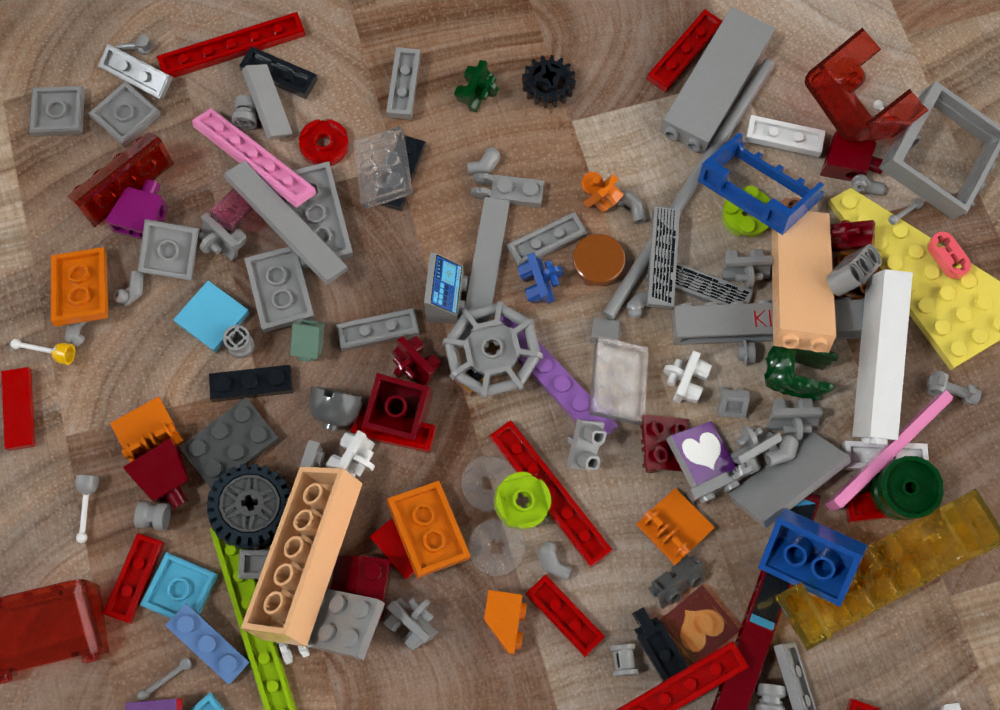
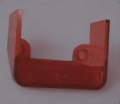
[805,27,929,143]

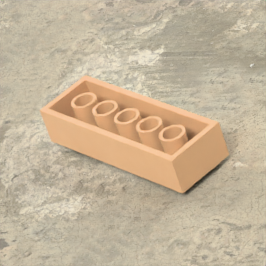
[241,467,362,647]

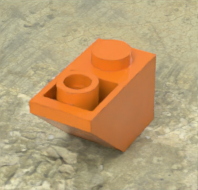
[484,590,527,656]

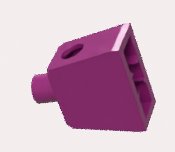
[105,179,167,240]

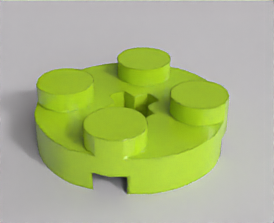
[722,186,770,238]
[494,472,551,530]

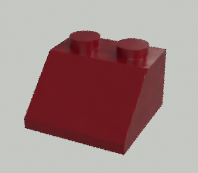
[362,373,433,440]
[331,556,392,621]

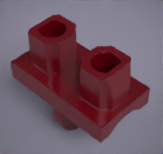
[830,220,876,251]
[392,336,441,385]

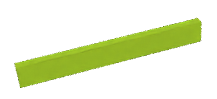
[209,528,297,710]

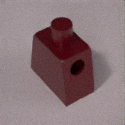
[820,123,884,181]
[123,439,191,510]

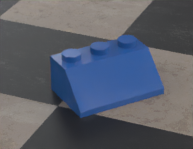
[758,508,868,607]

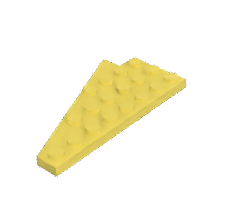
[827,188,1000,371]

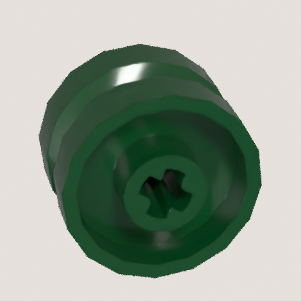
[869,456,944,521]

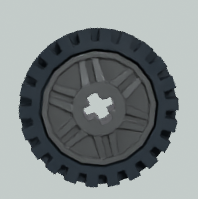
[207,463,290,550]

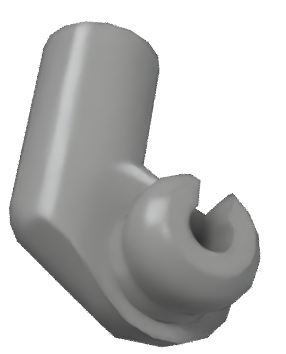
[538,542,572,581]

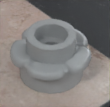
[737,339,756,366]

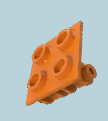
[110,396,184,462]
[636,487,715,565]

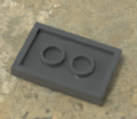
[179,397,280,489]

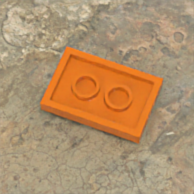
[51,247,108,327]
[386,481,471,579]

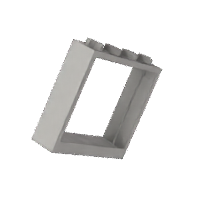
[879,81,1000,219]

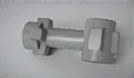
[926,371,982,406]

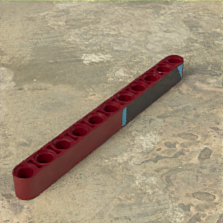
[711,493,821,710]

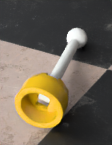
[10,339,75,365]

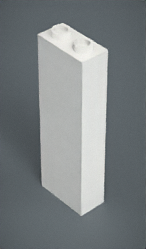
[852,269,913,445]

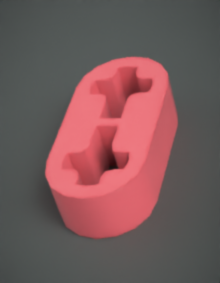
[927,232,971,279]

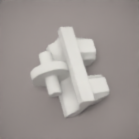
[663,350,712,404]
[326,430,375,477]

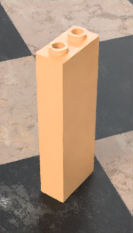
[771,211,836,353]

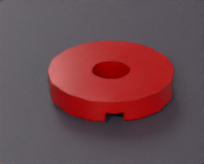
[299,119,349,166]

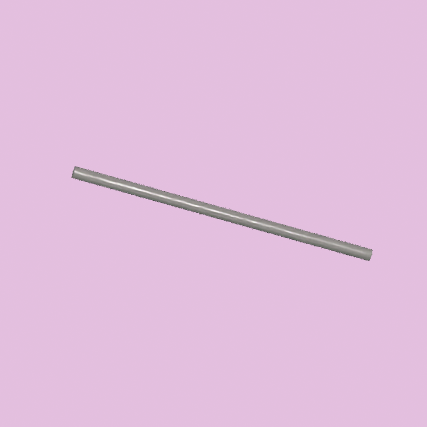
[602,59,775,320]

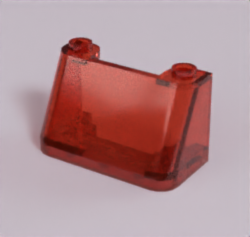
[0,579,109,684]

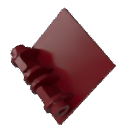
[640,414,690,473]

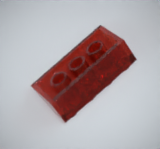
[67,132,174,227]

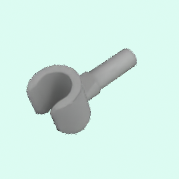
[116,35,153,55]

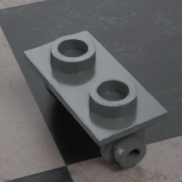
[648,555,707,609]

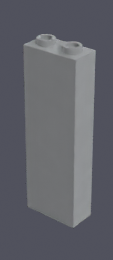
[660,7,775,154]

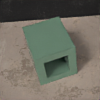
[290,319,325,362]

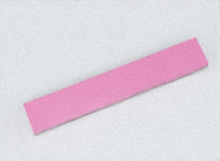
[192,108,316,208]
[825,390,953,511]

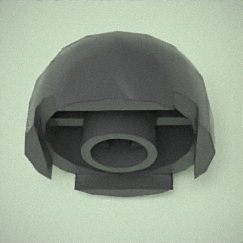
[309,386,365,431]

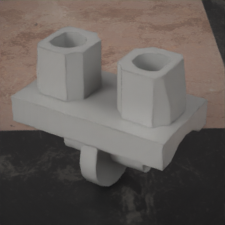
[199,212,246,261]
[721,249,773,289]
[767,398,823,441]
[567,418,607,470]
[730,425,783,475]
[383,597,438,650]

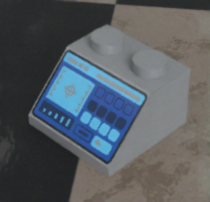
[424,253,468,324]

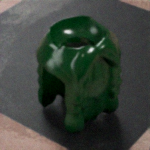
[764,346,839,401]

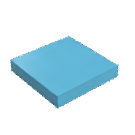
[173,281,250,353]
[140,552,219,618]

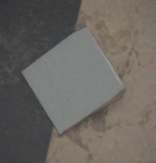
[590,317,620,347]

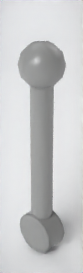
[888,198,924,225]
[138,658,192,701]

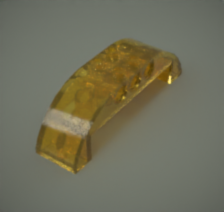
[775,489,1000,651]

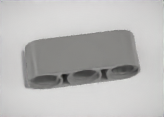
[827,244,882,296]

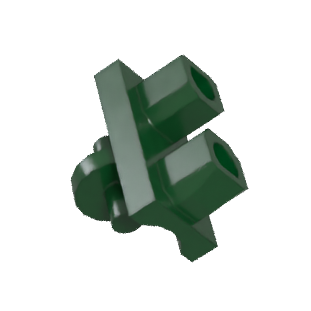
[454,60,499,112]

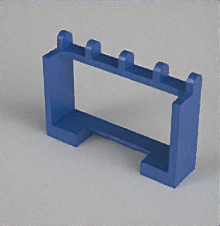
[698,133,825,235]

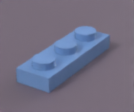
[165,603,250,685]

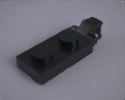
[632,607,688,682]

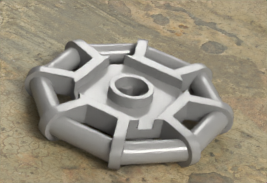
[442,301,543,399]

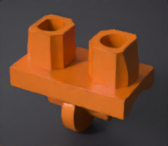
[581,172,624,213]

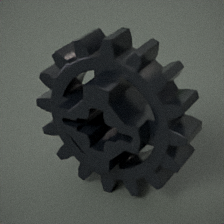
[522,55,576,108]

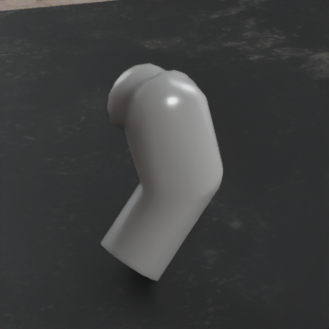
[467,147,500,175]
[851,174,885,196]
[616,190,646,224]
[113,271,144,306]
[627,292,647,318]
[65,321,88,347]
[765,434,798,467]

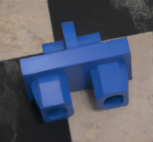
[517,252,564,304]

